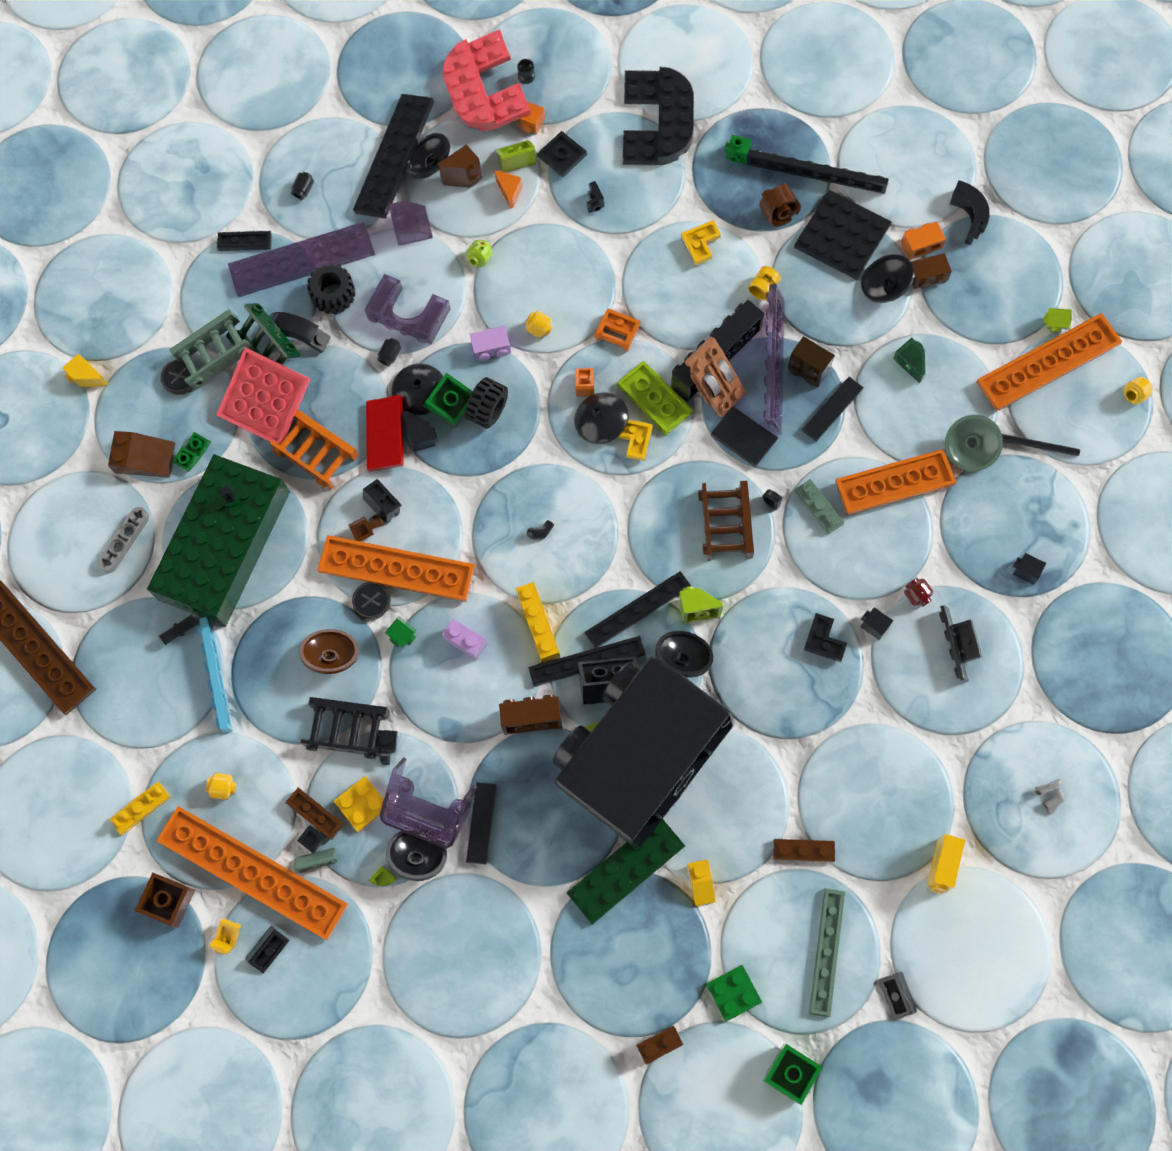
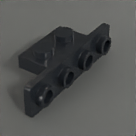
[939,605,983,682]

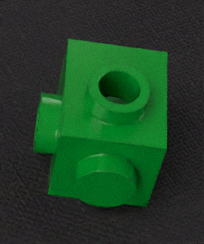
[724,134,752,164]
[385,616,417,647]

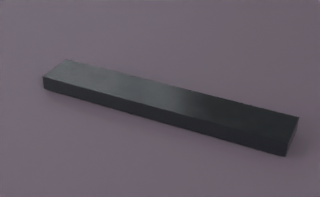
[585,571,691,648]
[528,636,646,687]

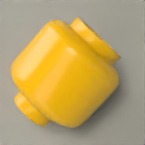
[524,311,552,338]
[1123,377,1153,404]
[206,773,237,800]

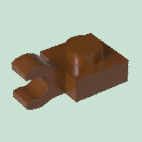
[348,514,384,541]

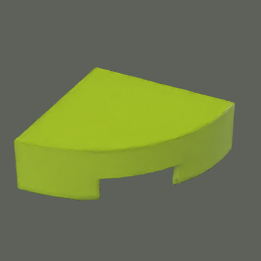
[368,865,398,886]

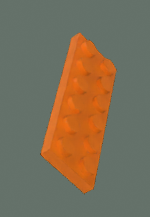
[835,449,956,516]

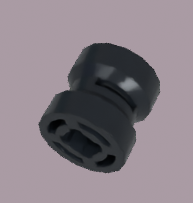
[517,59,535,84]

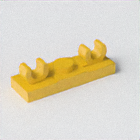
[109,781,171,836]

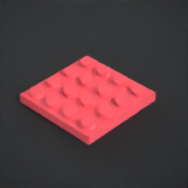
[216,348,311,445]

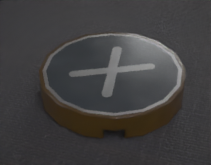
[161,359,193,395]
[352,582,391,620]

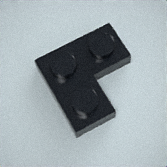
[804,613,847,663]

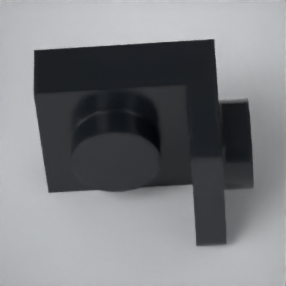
[586,181,605,213]

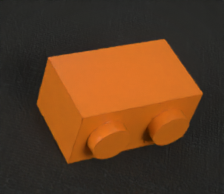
[901,221,946,260]

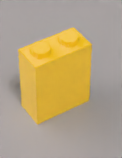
[926,834,966,894]

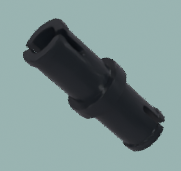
[159,614,198,645]

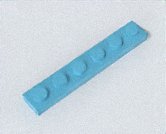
[198,617,233,733]

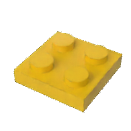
[334,776,390,833]

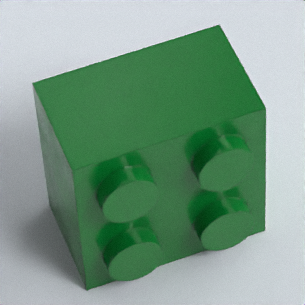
[423,372,472,427]
[762,1043,823,1105]

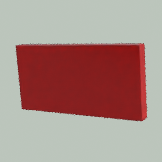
[366,395,404,472]

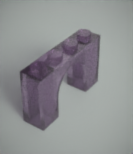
[364,274,451,345]

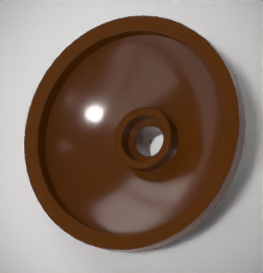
[299,629,359,674]

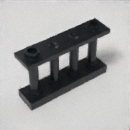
[301,697,390,759]

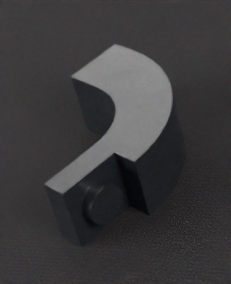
[949,180,990,245]
[269,312,331,353]

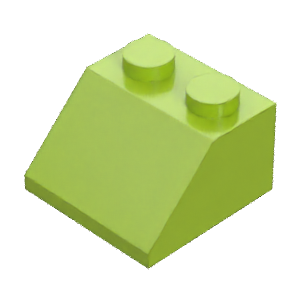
[678,587,723,624]

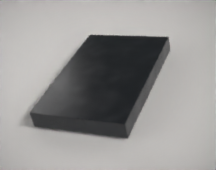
[711,406,778,468]

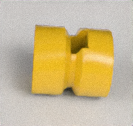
[748,266,781,301]

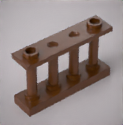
[698,480,754,561]

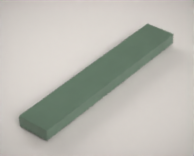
[809,888,845,1017]

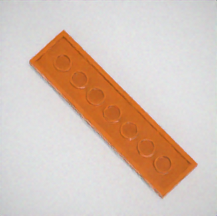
[976,313,1123,412]
[317,535,475,602]

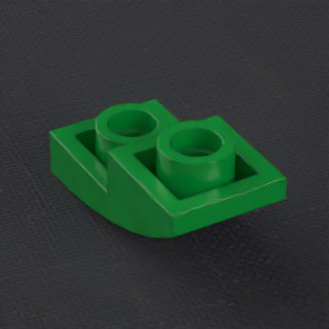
[172,432,211,472]

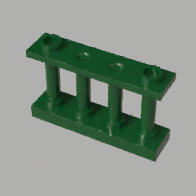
[226,303,301,365]

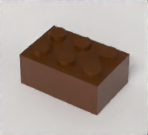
[499,694,563,735]

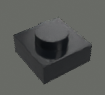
[297,825,326,854]

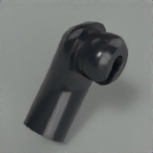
[526,520,555,540]

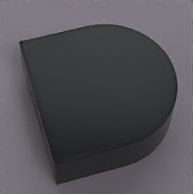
[762,489,782,510]

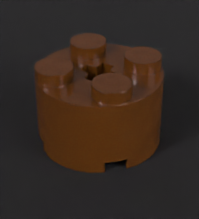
[759,183,801,227]

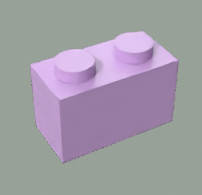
[470,326,511,361]
[442,619,487,660]

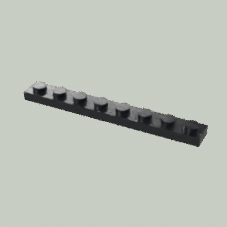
[747,149,889,194]

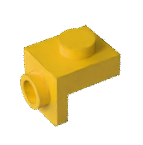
[209,918,242,954]

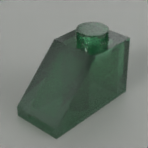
[893,337,925,383]

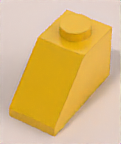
[62,353,108,387]
[687,859,716,906]

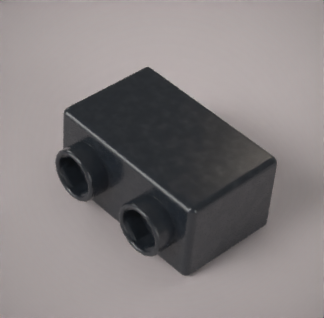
[553,656,734,850]

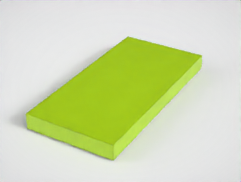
[616,360,694,436]

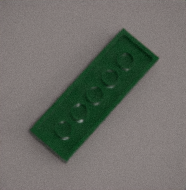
[566,819,685,925]

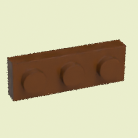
[285,787,345,840]
[773,839,835,862]

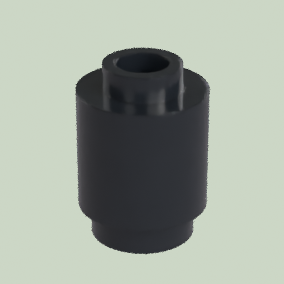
[291,172,314,200]
[377,338,401,366]

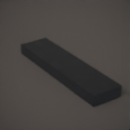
[802,377,864,442]
[466,782,496,865]

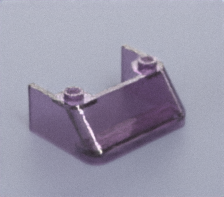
[380,757,477,848]

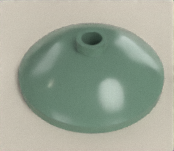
[945,414,1003,471]

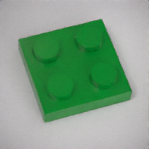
[706,964,763,1022]

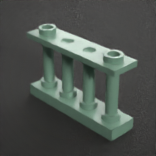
[169,309,255,389]

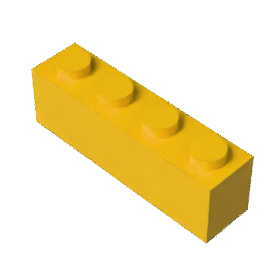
[516,582,560,663]

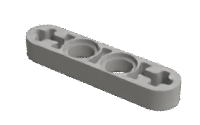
[98,507,149,573]

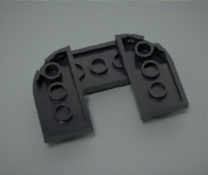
[623,67,694,165]

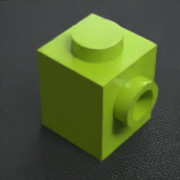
[1044,308,1073,333]

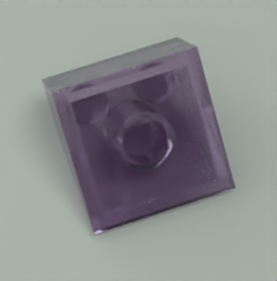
[388,200,433,246]

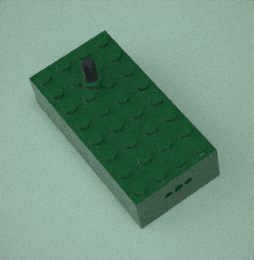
[147,454,290,626]

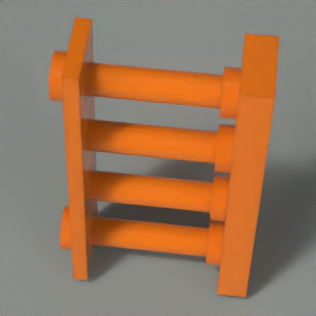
[270,409,359,490]

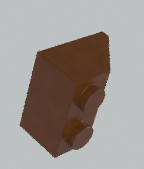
[438,144,482,188]

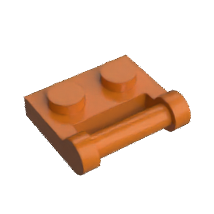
[594,308,641,352]

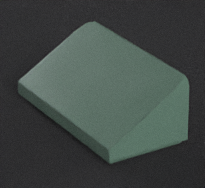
[294,848,338,872]

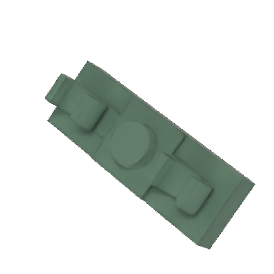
[795,479,844,535]

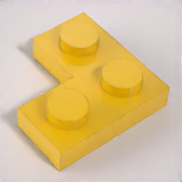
[681,220,721,266]
[617,419,653,461]

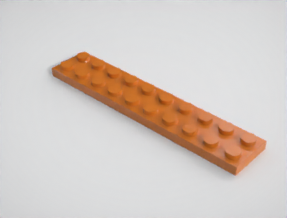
[156,806,349,941]

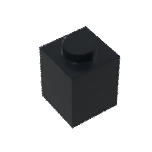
[1013,553,1046,585]
[860,607,894,640]

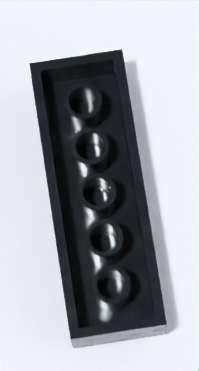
[671,300,764,402]

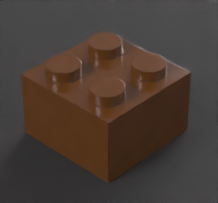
[135,872,195,928]

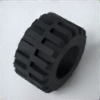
[307,263,356,314]
[465,377,508,429]

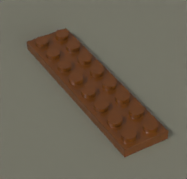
[0,580,97,716]

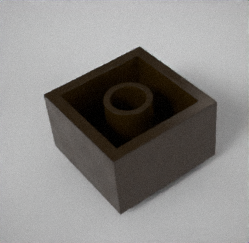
[787,336,835,388]

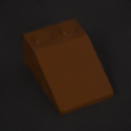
[108,431,175,477]

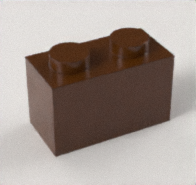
[911,253,952,289]
[636,1025,683,1065]

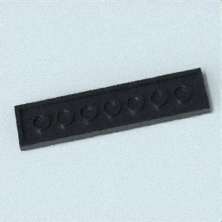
[353,94,434,219]

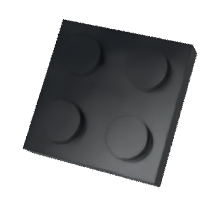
[537,131,587,177]

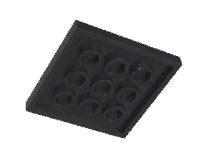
[794,190,892,280]

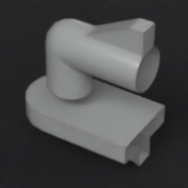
[1035,779,1065,815]

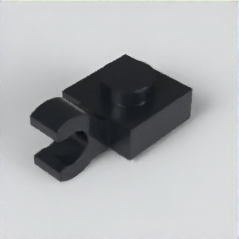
[376,730,398,765]

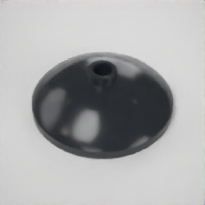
[406,133,450,179]
[861,254,915,303]
[391,363,443,415]
[574,392,629,444]
[655,631,714,677]
[386,828,447,881]

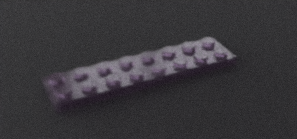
[228,222,375,297]
[763,284,785,434]

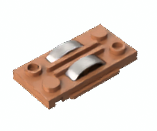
[685,337,747,417]

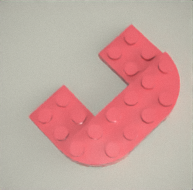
[443,29,531,131]

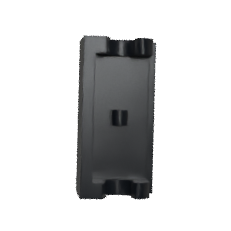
[363,479,402,525]

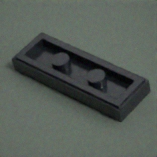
[217,231,272,251]

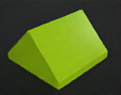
[495,140,537,173]

